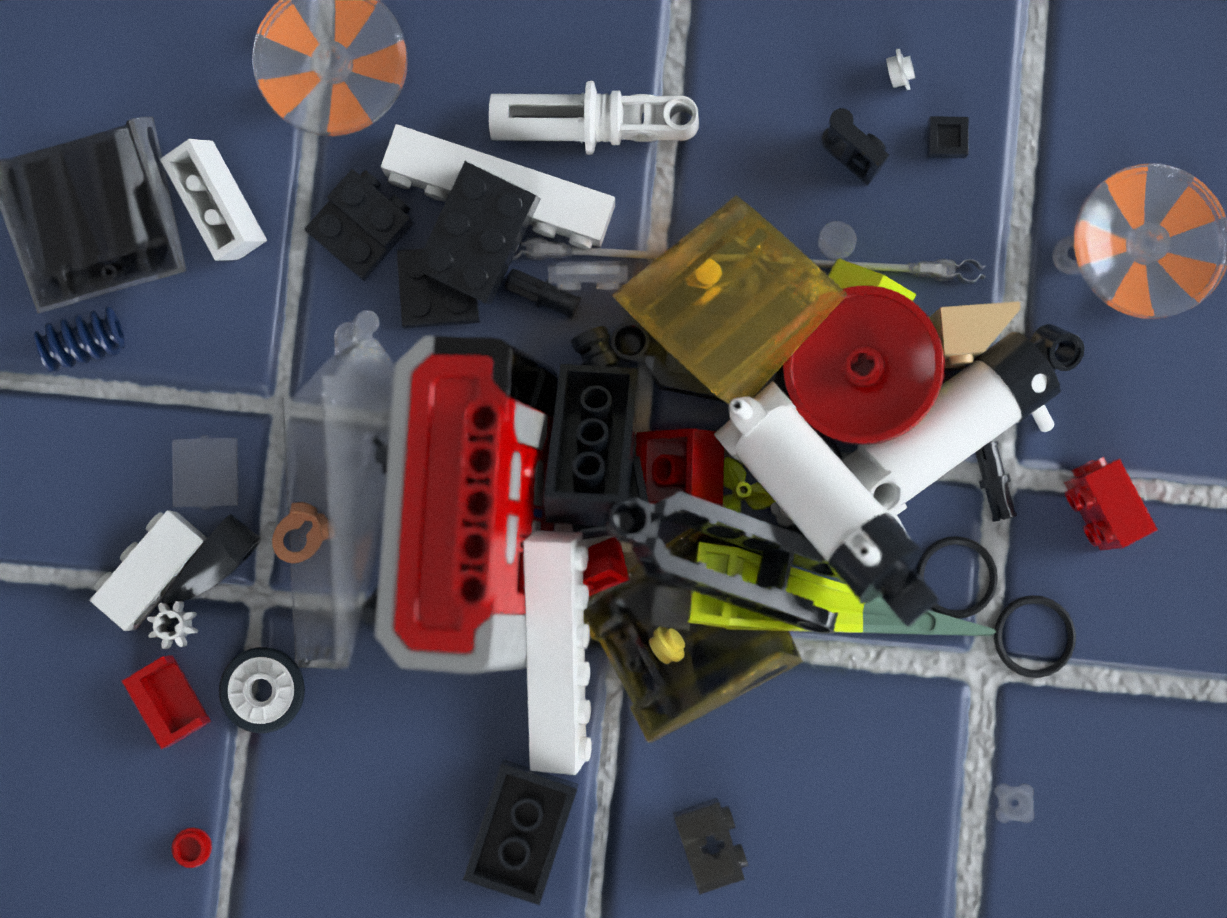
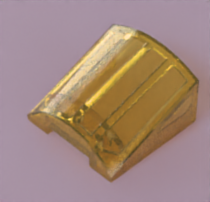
[612,195,847,405]

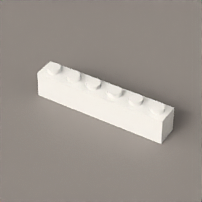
[381,124,615,250]
[524,530,592,775]

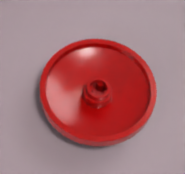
[783,286,945,445]

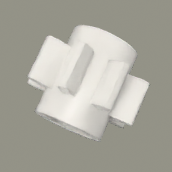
[147,601,199,649]

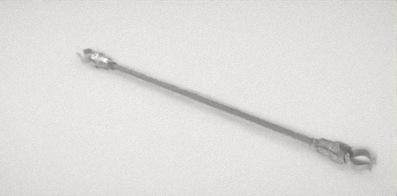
[512,237,986,284]

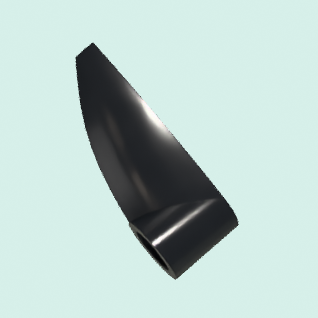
[161,514,262,605]

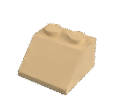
[929,301,1021,371]

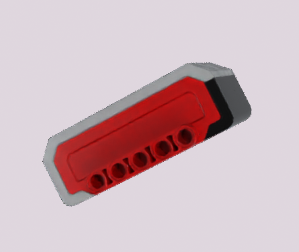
[375,336,558,674]

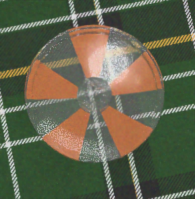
[252,0,408,136]
[1074,164,1227,319]

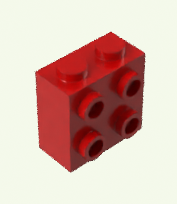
[1064,457,1158,551]

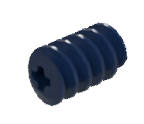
[34,306,125,373]

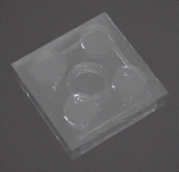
[548,261,628,290]

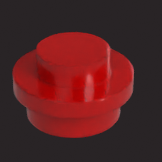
[172,827,212,868]

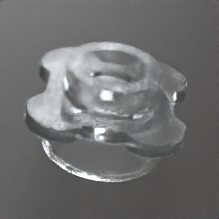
[995,783,1035,823]

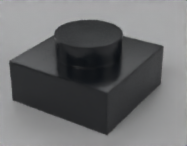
[927,116,969,158]

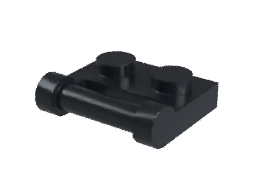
[821,108,889,185]

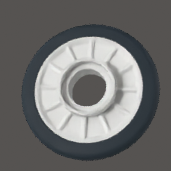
[219,647,305,733]

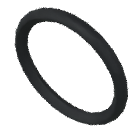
[916,536,998,618]
[994,595,1076,678]

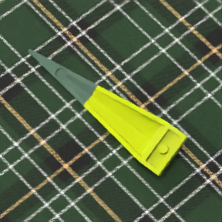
[688,542,996,636]

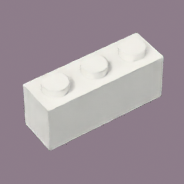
[160,139,267,261]
[89,510,208,631]

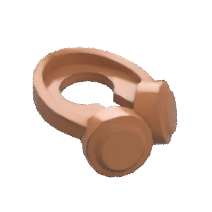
[272,502,332,564]

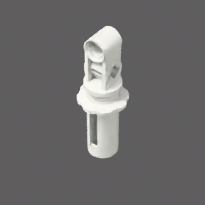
[489,81,699,155]

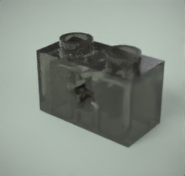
[673,798,748,895]

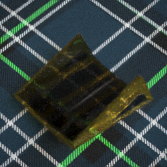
[583,528,803,743]

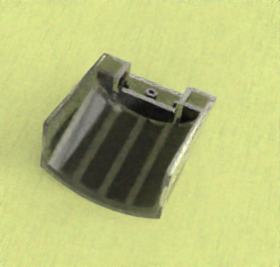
[0,116,187,314]

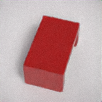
[122,655,212,749]

